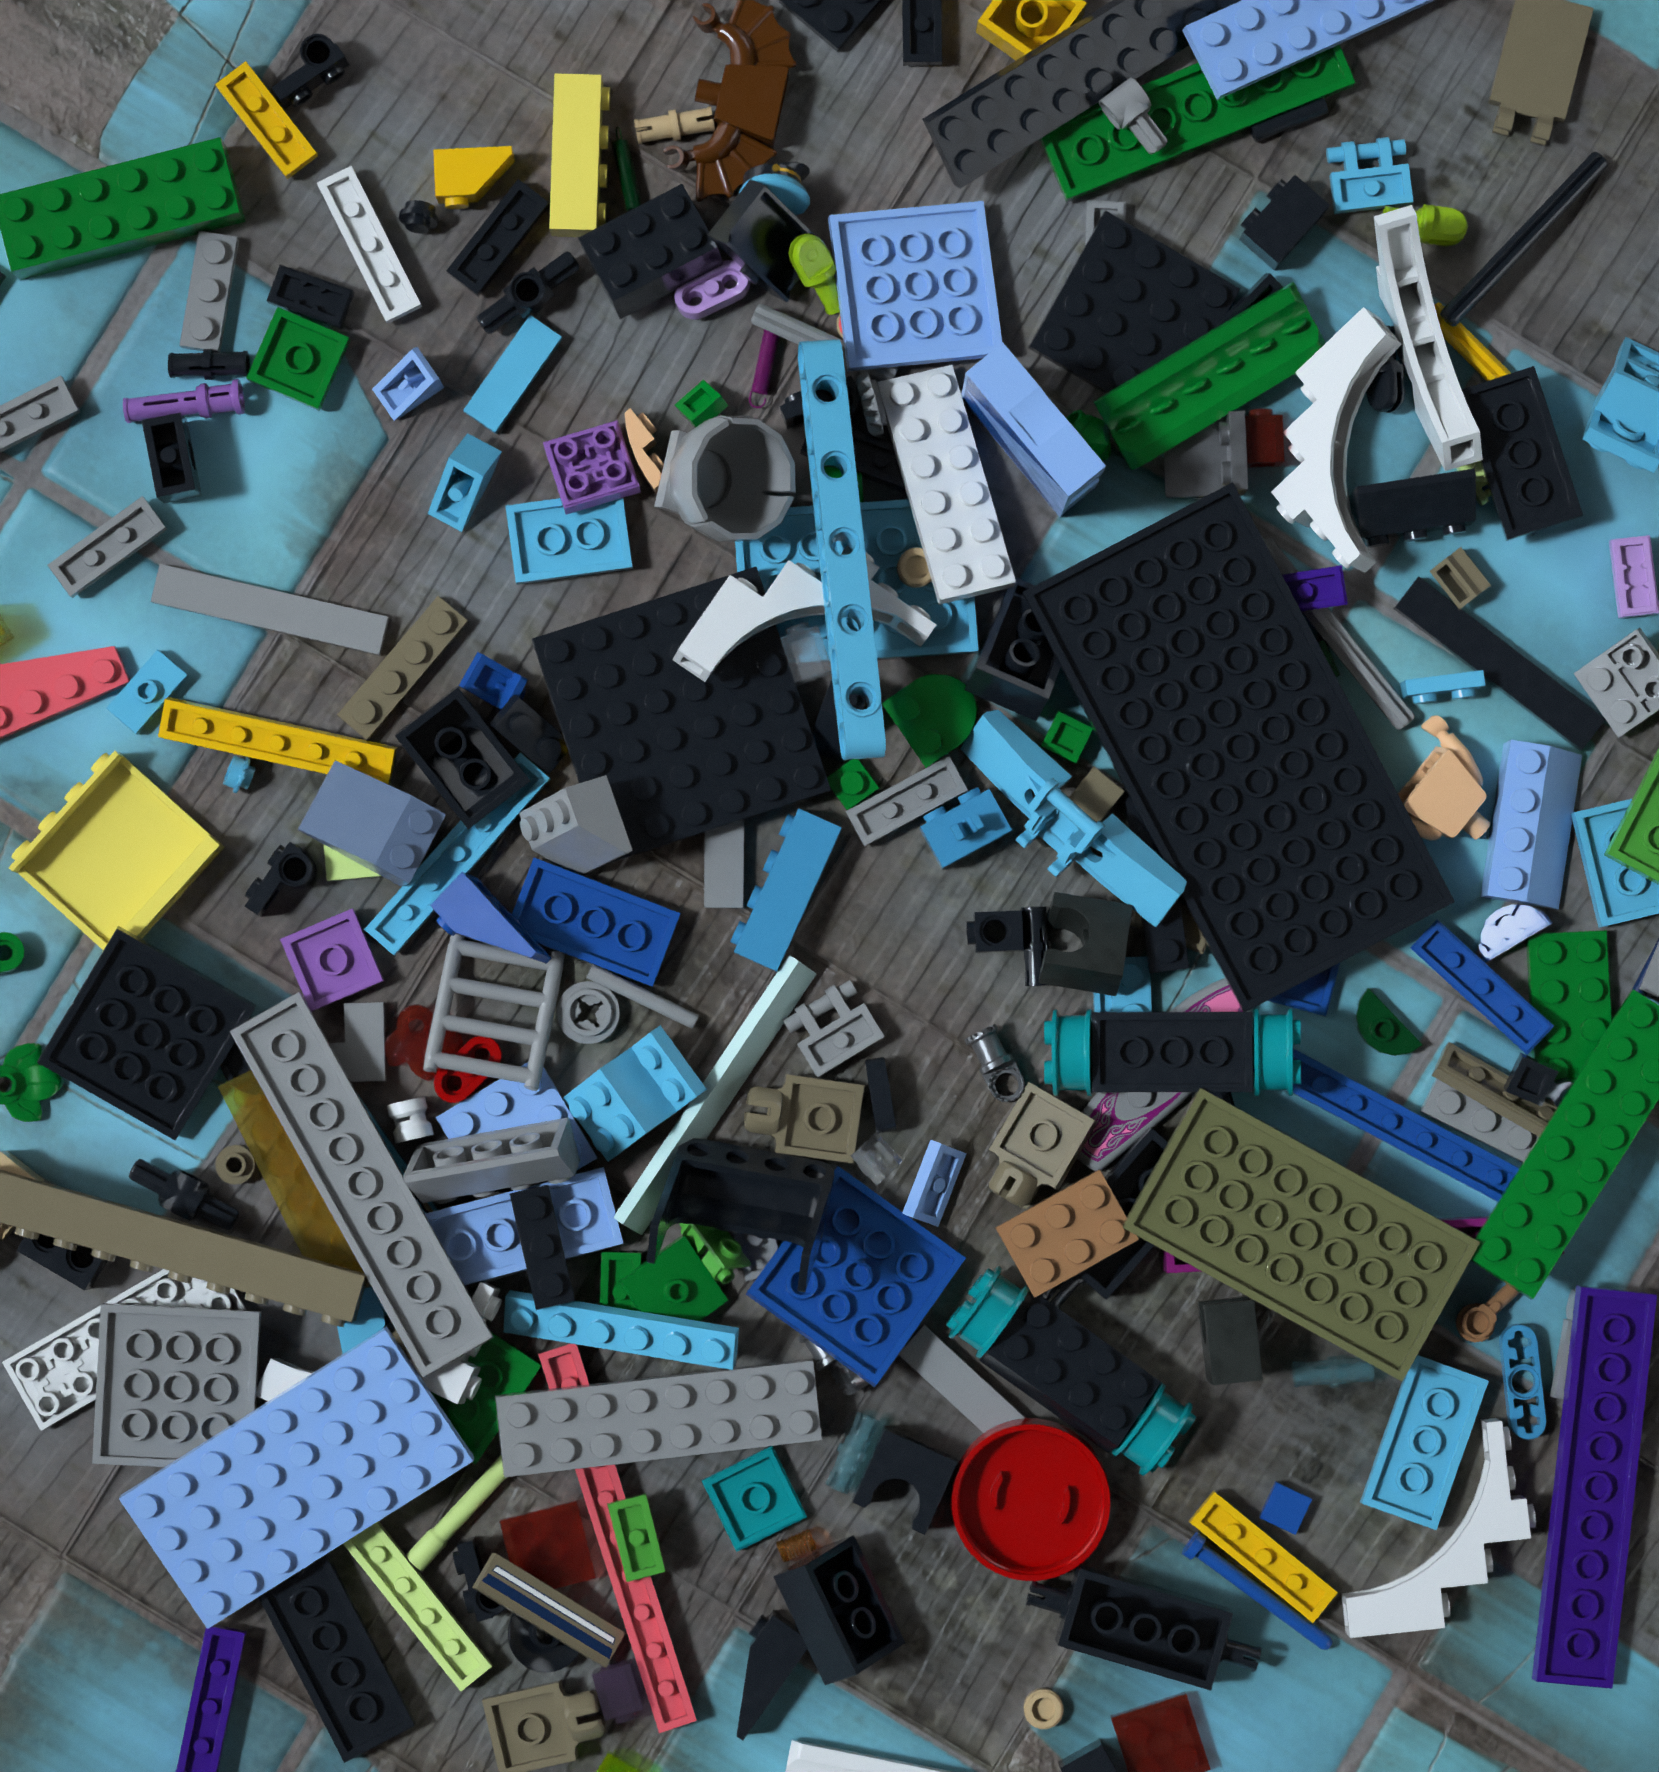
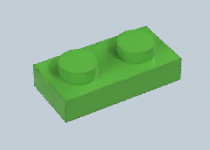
[607,1493,665,1582]

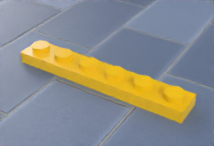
[158,697,397,785]

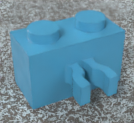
[919,787,1012,869]

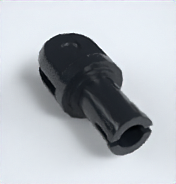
[1366,326,1405,413]

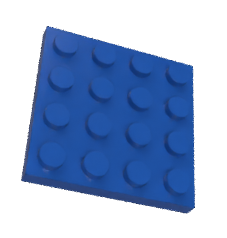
[746,1166,966,1387]

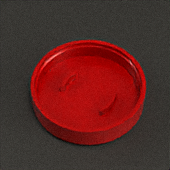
[951,1418,1110,1581]

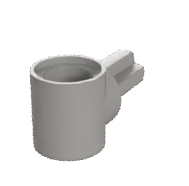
[1099,77,1167,155]

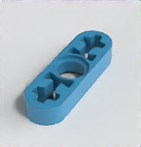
[1499,1324,1546,1440]

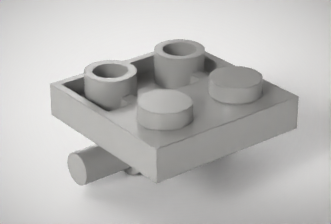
[1573,628,1659,738]

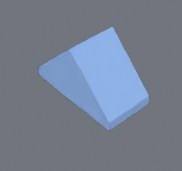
[372,347,444,421]

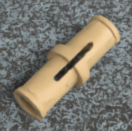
[634,106,715,144]

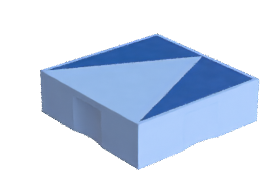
[961,342,1106,517]

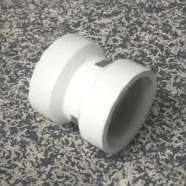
[387,1096,434,1144]

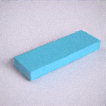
[463,315,563,434]

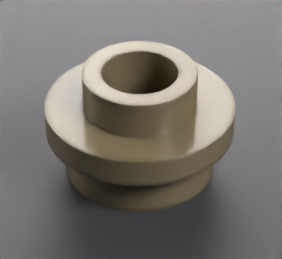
[215,1145,256,1185]

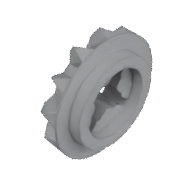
[856,373,887,436]
[557,981,620,1044]

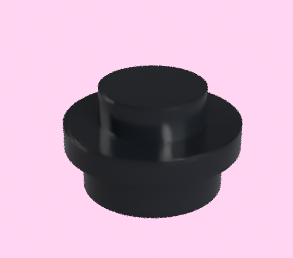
[399,200,438,234]

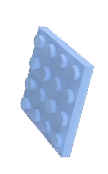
[828,201,1002,372]

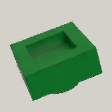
[675,379,729,427]
[1040,711,1093,764]
[827,759,879,811]

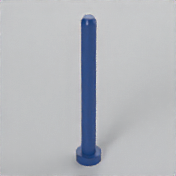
[1182,1532,1333,1650]

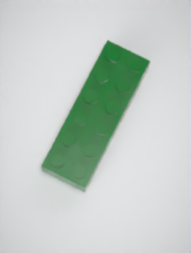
[0,137,246,280]

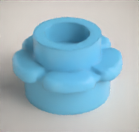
[223,755,255,793]

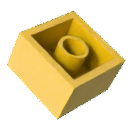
[976,0,1087,60]

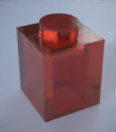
[1245,409,1285,468]

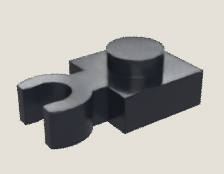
[1504,1052,1574,1107]

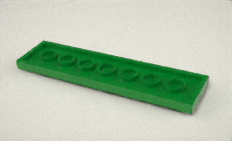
[1040,44,1356,202]
[1470,989,1659,1300]

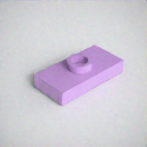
[1609,535,1659,619]

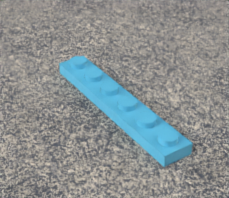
[364,752,550,956]
[503,1290,739,1370]

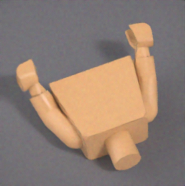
[1398,715,1490,841]

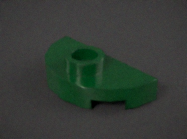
[1355,988,1423,1056]

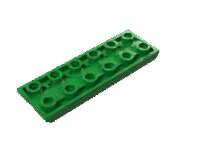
[1093,282,1326,470]

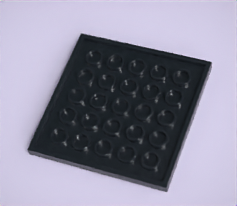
[531,567,831,864]

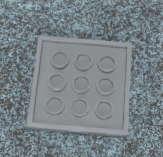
[92,1303,262,1467]

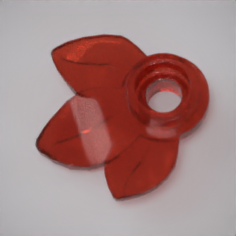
[385,1004,463,1081]

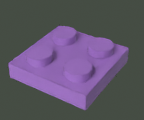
[280,908,384,1012]

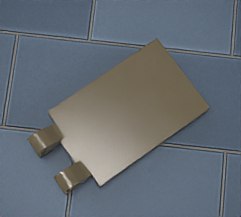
[1488,0,1594,146]

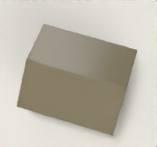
[1430,547,1491,610]

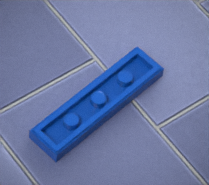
[1410,919,1554,1055]

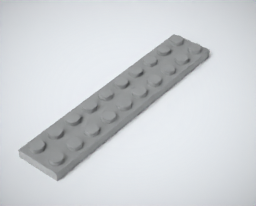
[230,992,494,1378]

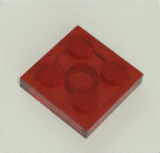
[500,1500,597,1589]
[1110,1692,1211,1772]

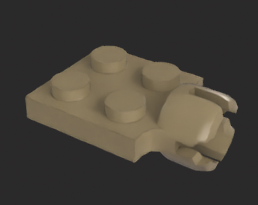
[744,1074,864,1163]
[988,1082,1098,1209]
[482,1680,606,1772]

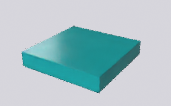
[701,1446,807,1552]

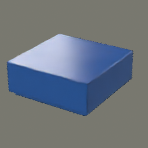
[1259,1481,1312,1535]

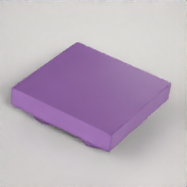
[543,420,641,515]

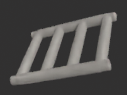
[423,933,565,1091]

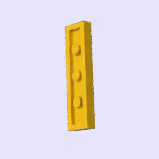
[1189,1490,1338,1623]

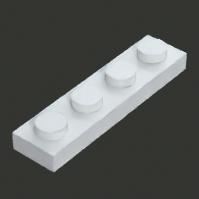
[317,166,422,324]

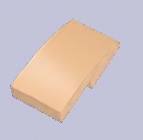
[625,408,664,494]

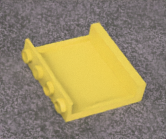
[8,751,225,952]

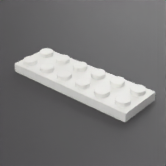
[877,365,1016,605]

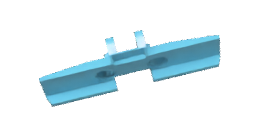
[960,710,1187,927]

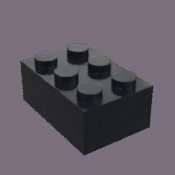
[578,184,723,319]
[773,1535,905,1685]

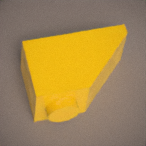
[433,146,515,209]

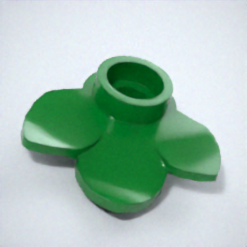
[0,1043,64,1122]

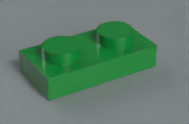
[600,1251,642,1311]

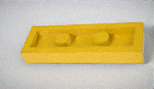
[215,61,318,180]

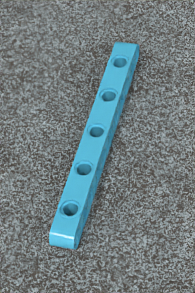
[798,339,886,760]

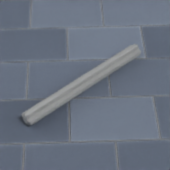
[1264,538,1415,730]

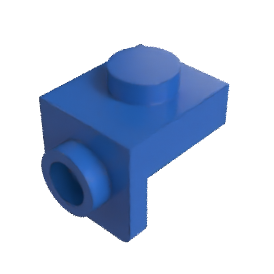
[459,652,528,710]

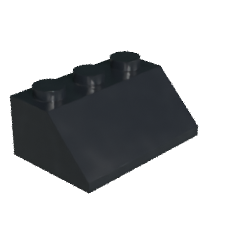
[1349,468,1476,548]

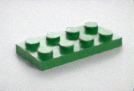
[1526,930,1612,1090]

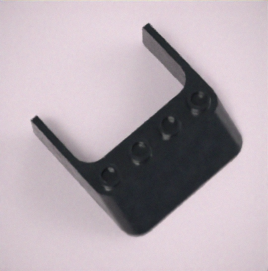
[647,1138,834,1292]

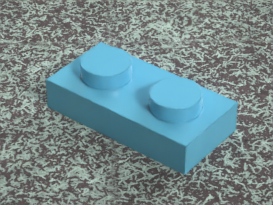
[1400,670,1485,704]

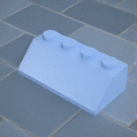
[1480,740,1582,910]

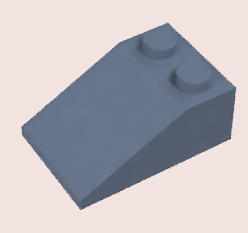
[297,760,446,886]

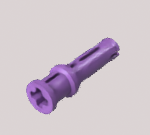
[123,379,245,423]

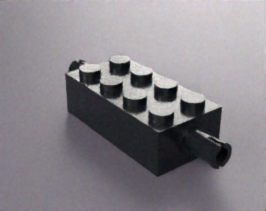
[1041,1128,1168,1309]
[1026,1564,1262,1691]

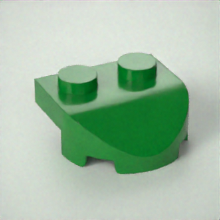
[882,674,978,768]

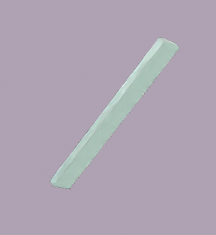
[614,955,816,1235]

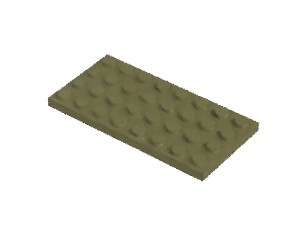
[1123,1088,1480,1382]

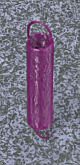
[749,309,780,408]

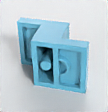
[1582,337,1659,473]
[562,1025,707,1162]

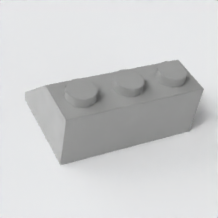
[519,775,633,875]

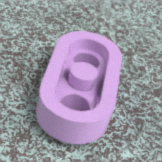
[674,260,750,320]

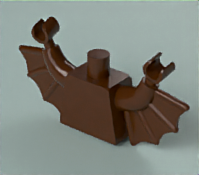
[663,0,797,202]

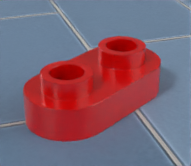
[434,1036,502,1103]

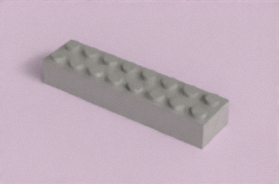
[495,1359,822,1477]

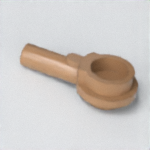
[1455,1284,1520,1343]

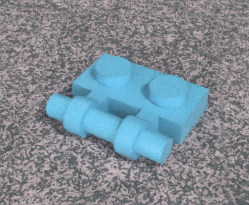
[1326,137,1413,214]

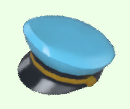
[739,162,810,215]

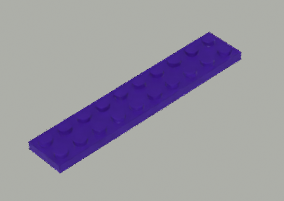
[1532,1285,1657,1689]

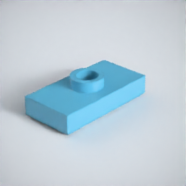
[106,649,189,735]

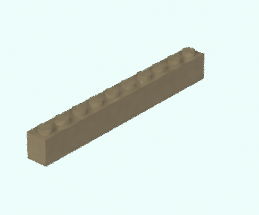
[0,1170,368,1327]

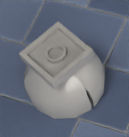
[654,415,796,542]

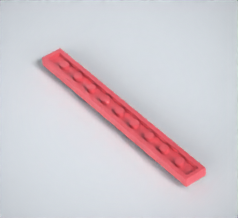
[538,1343,697,1733]

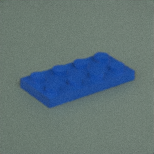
[512,858,681,987]

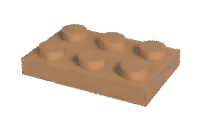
[995,1169,1139,1298]

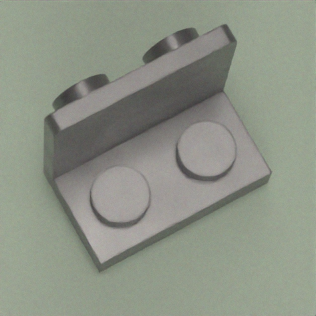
[1164,411,1248,498]

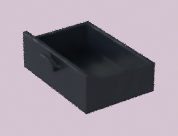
[708,179,814,303]

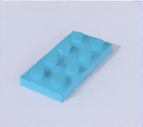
[1360,1355,1489,1530]

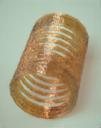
[776,1528,817,1563]

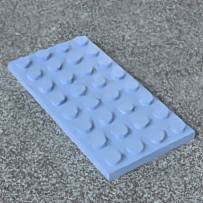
[119,1326,474,1629]

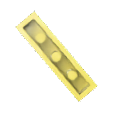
[549,73,610,237]

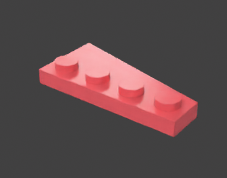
[0,646,130,739]

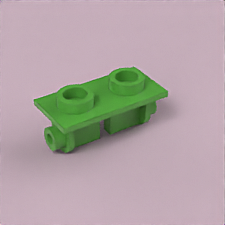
[680,1223,752,1284]

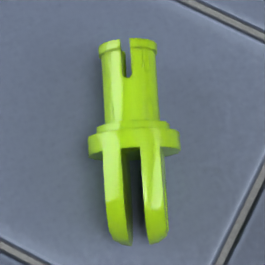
[1382,204,1468,246]
[788,234,840,315]

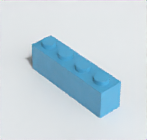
[730,808,842,972]

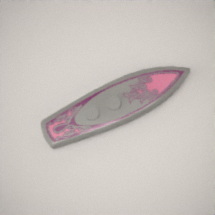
[1077,978,1253,1171]

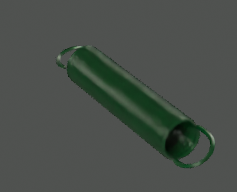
[611,126,642,211]

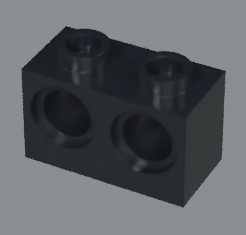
[16,1234,107,1290]

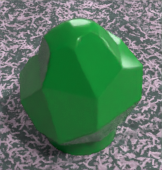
[1066,409,1111,461]

